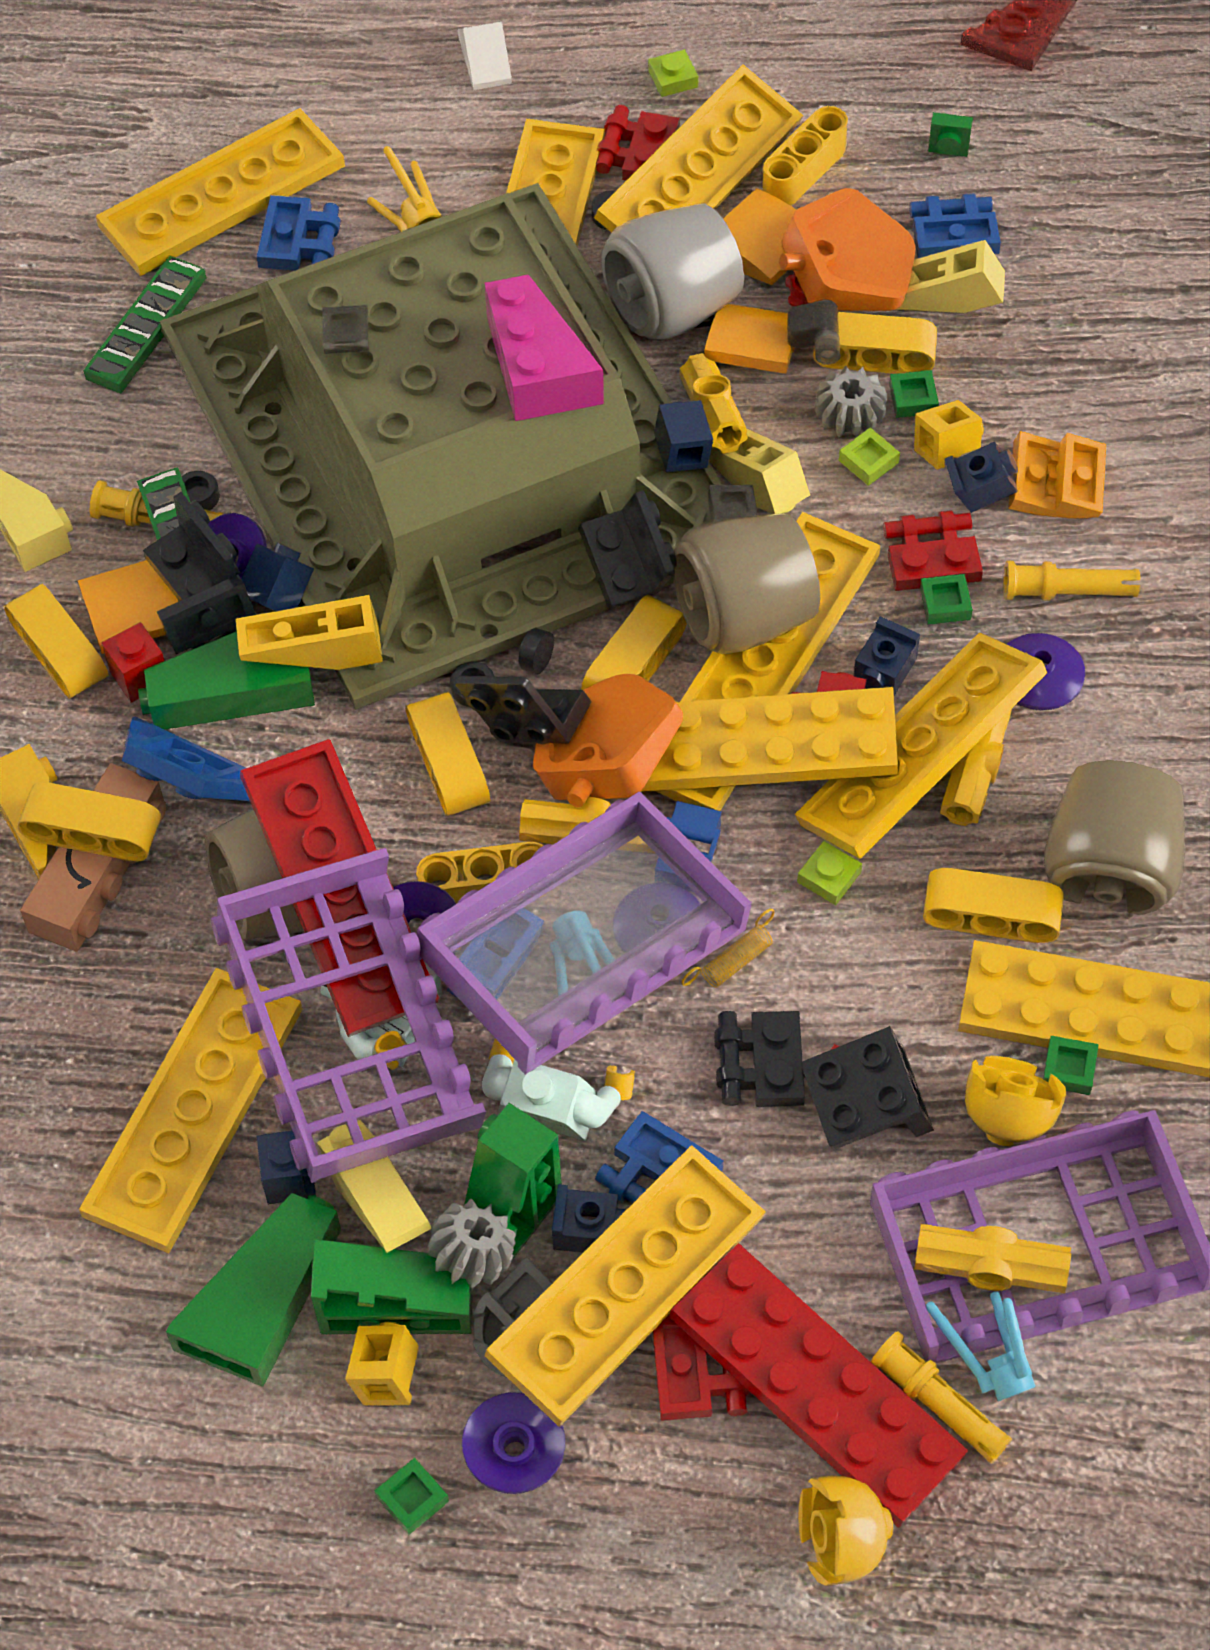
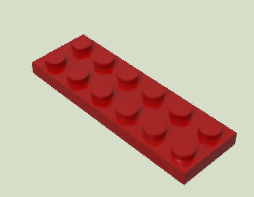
[240,739,440,1037]
[669,1243,968,1528]

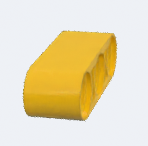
[762,106,848,206]
[813,312,937,374]
[3,584,109,699]
[581,594,687,690]
[405,692,491,816]
[18,782,161,862]
[416,842,548,903]
[923,868,1064,943]

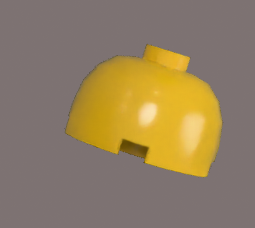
[965,1056,1066,1146]
[798,1476,893,1586]

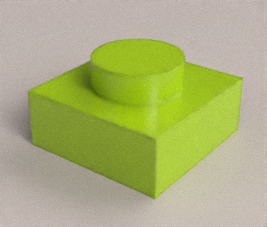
[648,49,698,97]
[838,427,900,486]
[797,840,862,906]

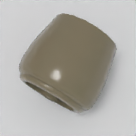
[673,513,820,654]
[1044,760,1186,915]
[205,808,304,940]

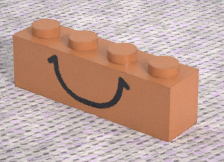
[20,763,166,952]

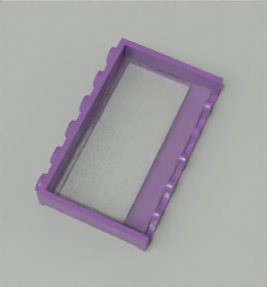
[417,791,752,1075]

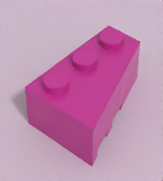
[484,274,604,421]

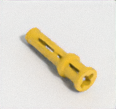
[89,480,224,527]
[1003,560,1140,601]
[870,1331,1012,1464]

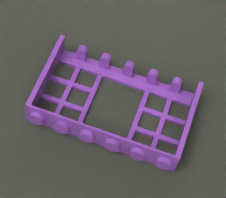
[211,848,486,1183]
[870,1110,1210,1363]

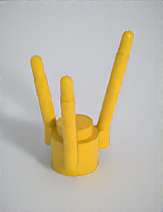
[367,146,442,232]

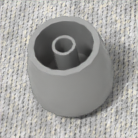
[601,203,744,340]

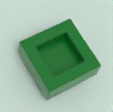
[928,112,973,157]
[889,370,939,418]
[920,574,973,625]
[1043,1035,1099,1095]
[374,1457,449,1535]

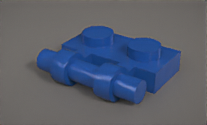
[909,193,1001,258]
[257,195,341,271]
[595,1111,724,1204]

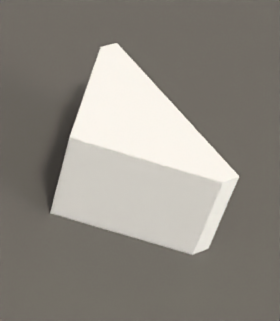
[457,21,512,90]

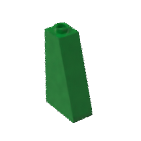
[138,631,315,730]
[166,1193,341,1387]

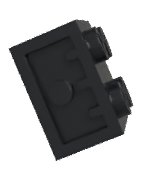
[578,490,677,610]
[143,492,240,601]
[455,676,592,744]
[801,1026,934,1149]

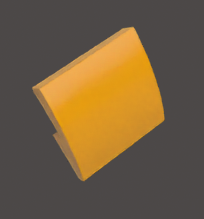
[723,188,796,285]
[704,304,802,374]
[1008,431,1106,518]
[77,560,179,654]

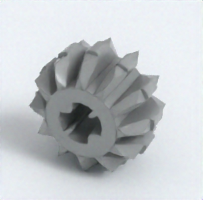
[815,365,887,438]
[428,1199,516,1289]

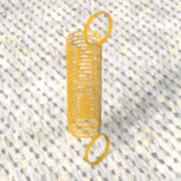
[681,908,775,988]

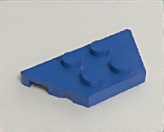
[122,716,250,801]

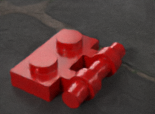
[596,105,680,181]
[883,510,983,591]
[652,1315,750,1421]

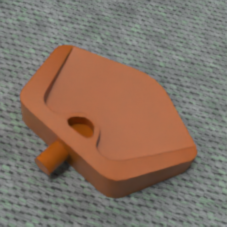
[779,188,916,311]
[533,673,683,807]

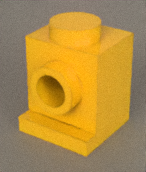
[914,400,984,470]
[345,1322,419,1406]

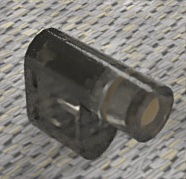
[787,300,841,365]

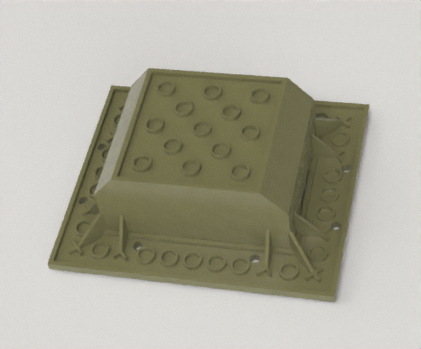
[160,183,743,710]

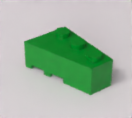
[464,1103,562,1260]
[311,1239,473,1335]

